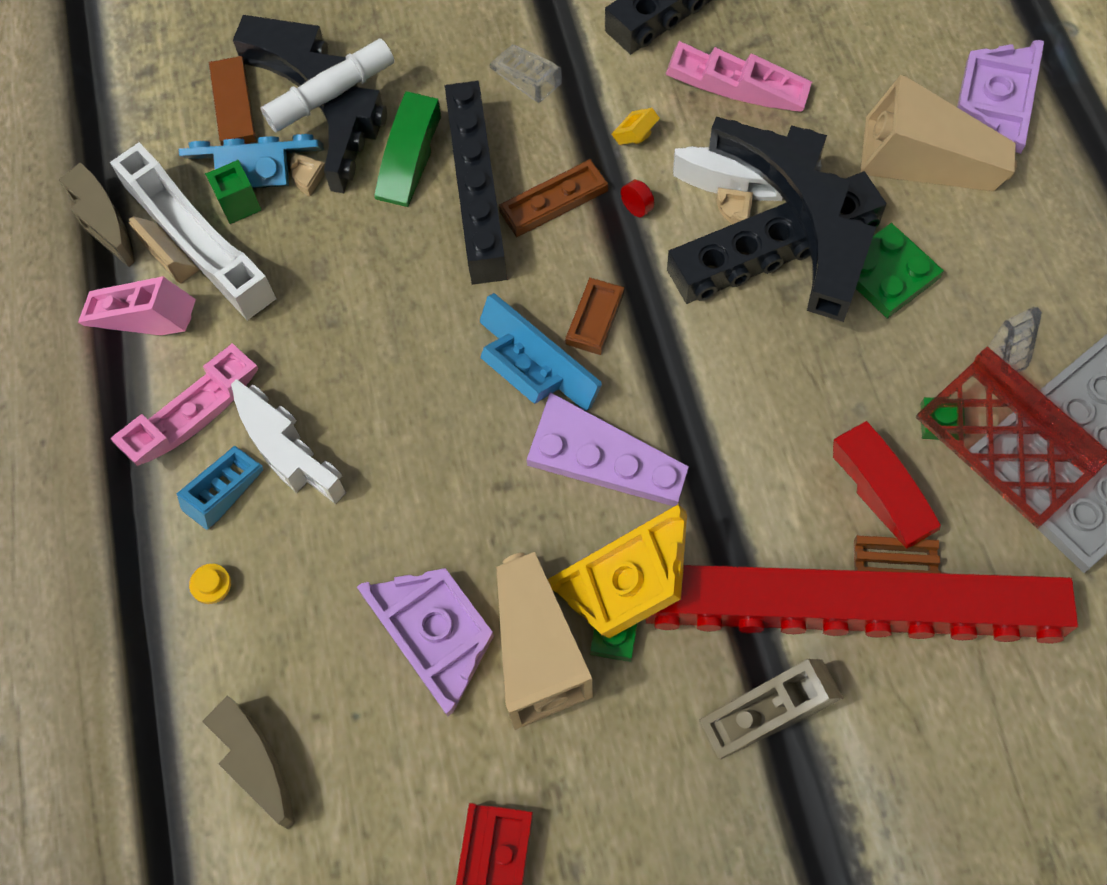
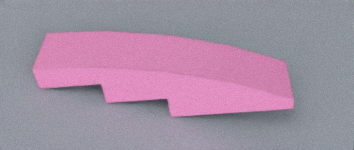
[665,41,812,112]

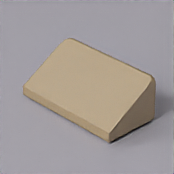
[129,216,200,284]

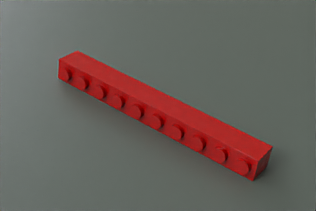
[646,565,1078,644]

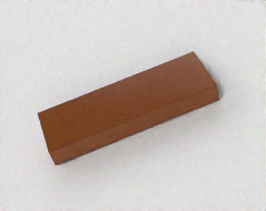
[209,56,257,146]
[499,159,608,237]

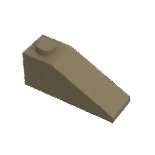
[699,659,843,759]

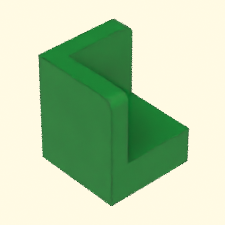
[205,160,261,224]

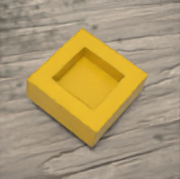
[611,107,660,145]

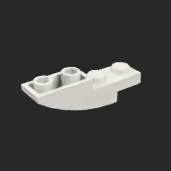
[673,146,822,201]
[231,379,346,504]

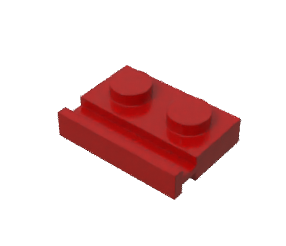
[456,803,533,885]

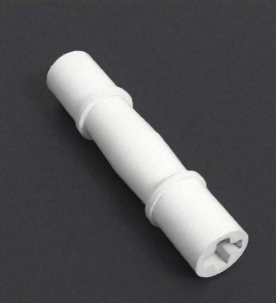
[261,38,394,133]

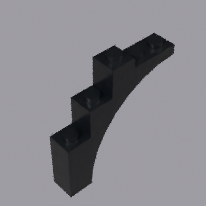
[233,15,387,194]
[709,117,876,322]

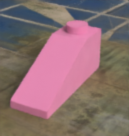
[78,276,196,335]

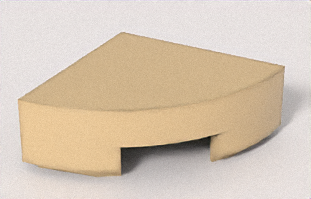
[290,152,325,197]
[716,187,753,224]

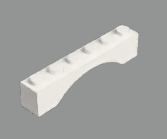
[110,142,276,321]

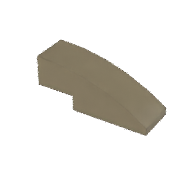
[59,162,134,267]
[202,695,295,829]

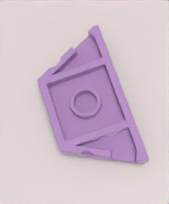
[957,40,1044,154]
[357,568,494,716]

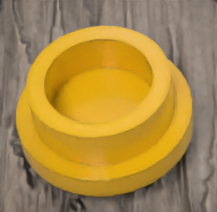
[189,564,231,604]

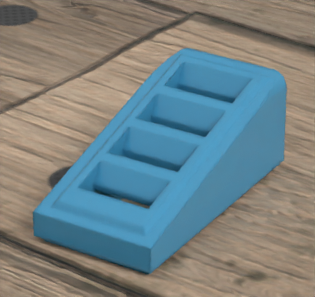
[176,446,263,530]

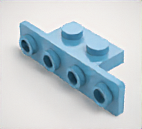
[178,134,324,188]
[480,293,602,411]

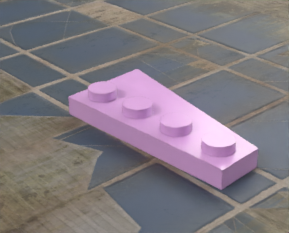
[527,392,689,506]

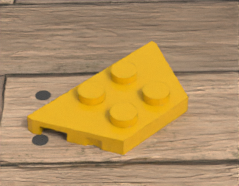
[547,504,687,638]

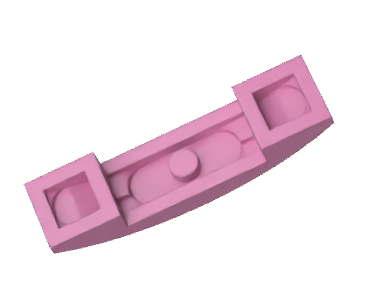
[111,343,258,466]

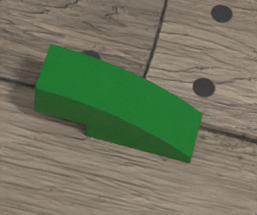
[374,91,442,207]

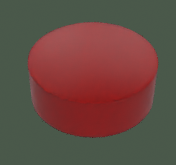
[621,179,655,217]

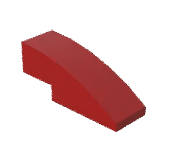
[833,421,941,549]

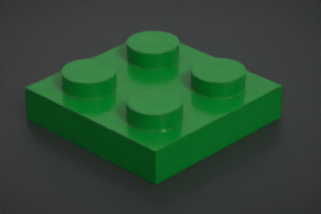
[856,223,944,319]

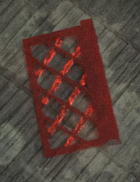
[916,346,1107,529]

